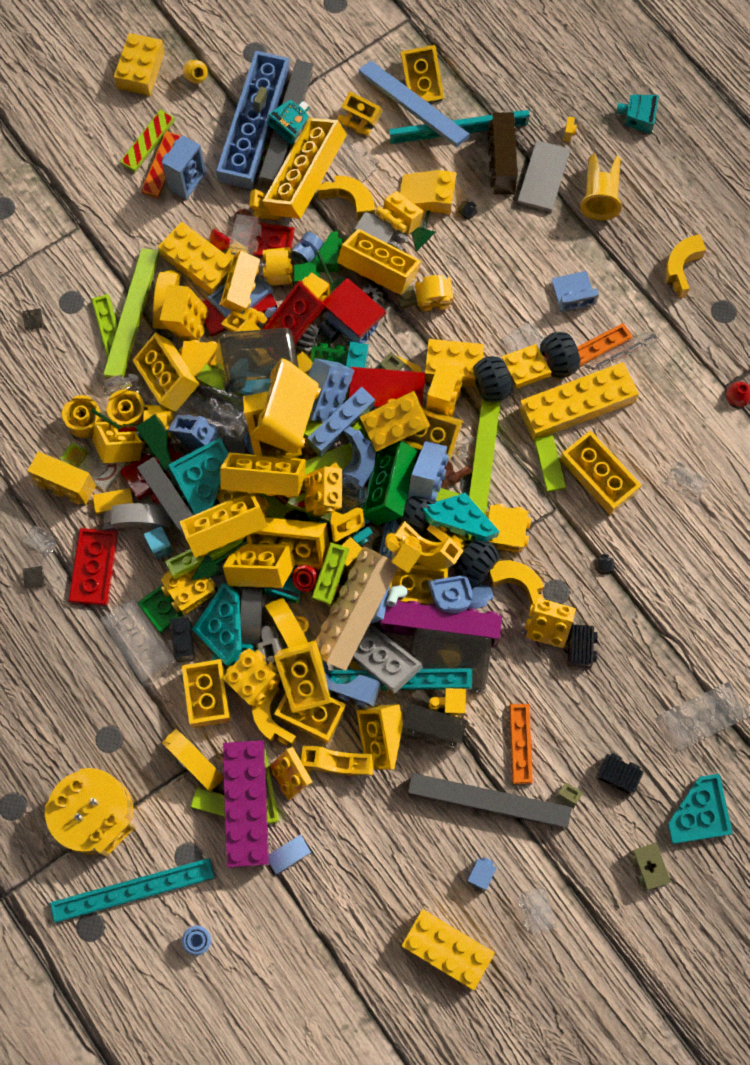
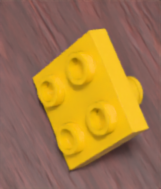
[269,747,312,801]

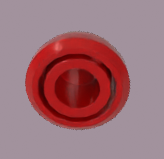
[210,228,233,250]
[726,381,750,407]
[292,565,319,592]

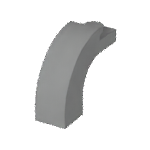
[103,503,171,531]

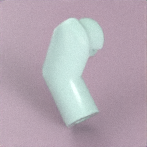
[386,585,407,607]

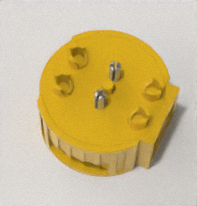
[45,768,136,857]

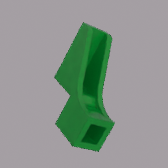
[294,231,342,285]

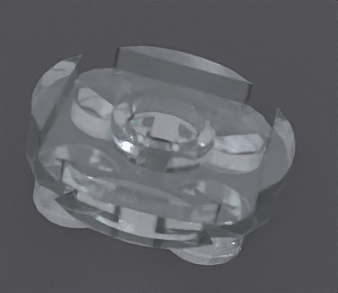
[103,374,141,396]

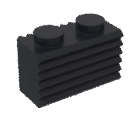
[170,617,196,662]
[567,624,598,668]
[595,753,644,796]

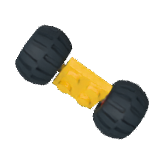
[473,332,580,403]
[396,496,500,586]

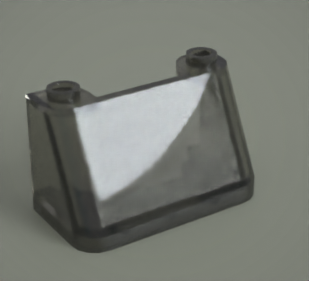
[215,328,299,393]
[410,628,492,695]

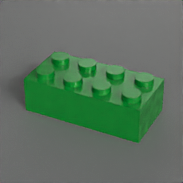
[362,440,418,526]

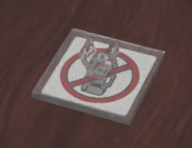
[78,447,129,492]

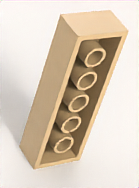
[315,546,398,671]

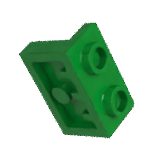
[310,342,349,366]

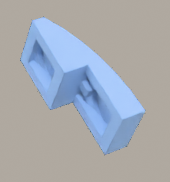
[269,835,311,875]

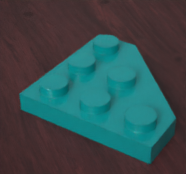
[169,438,229,515]
[421,493,500,541]
[192,582,242,666]
[667,773,733,844]

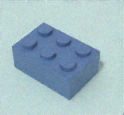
[162,135,206,200]
[308,358,354,422]
[408,441,449,502]

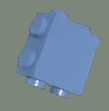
[168,414,225,452]

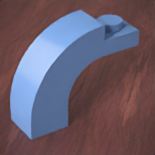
[342,426,375,497]

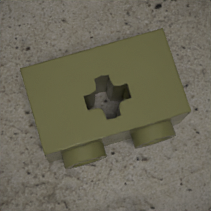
[629,842,671,891]

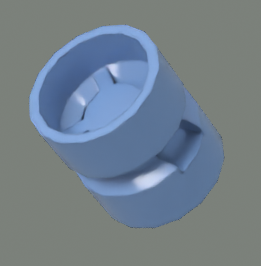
[291,232,324,264]

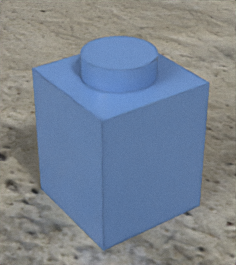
[467,857,497,891]

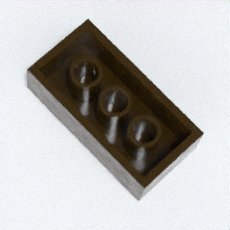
[487,112,518,195]

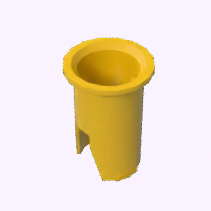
[580,153,622,221]

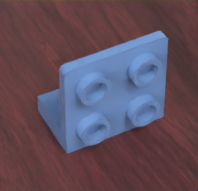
[552,271,599,312]

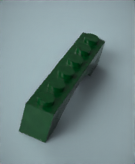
[136,414,219,515]

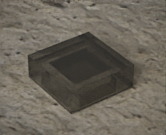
[22,308,44,330]
[23,566,45,589]

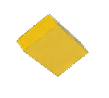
[93,488,133,515]

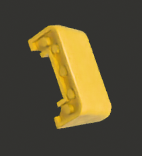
[251,358,321,454]

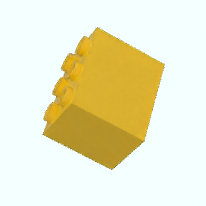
[243,391,305,458]

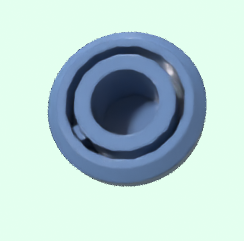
[182,926,211,956]

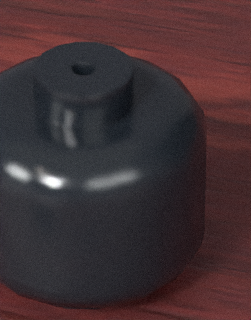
[458,201,477,219]
[595,554,615,573]

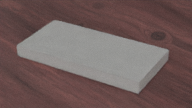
[517,140,571,213]
[352,623,423,694]

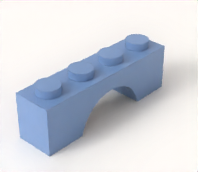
[307,387,375,457]
[323,662,382,708]

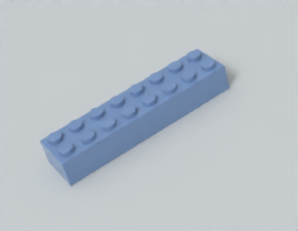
[216,51,290,190]

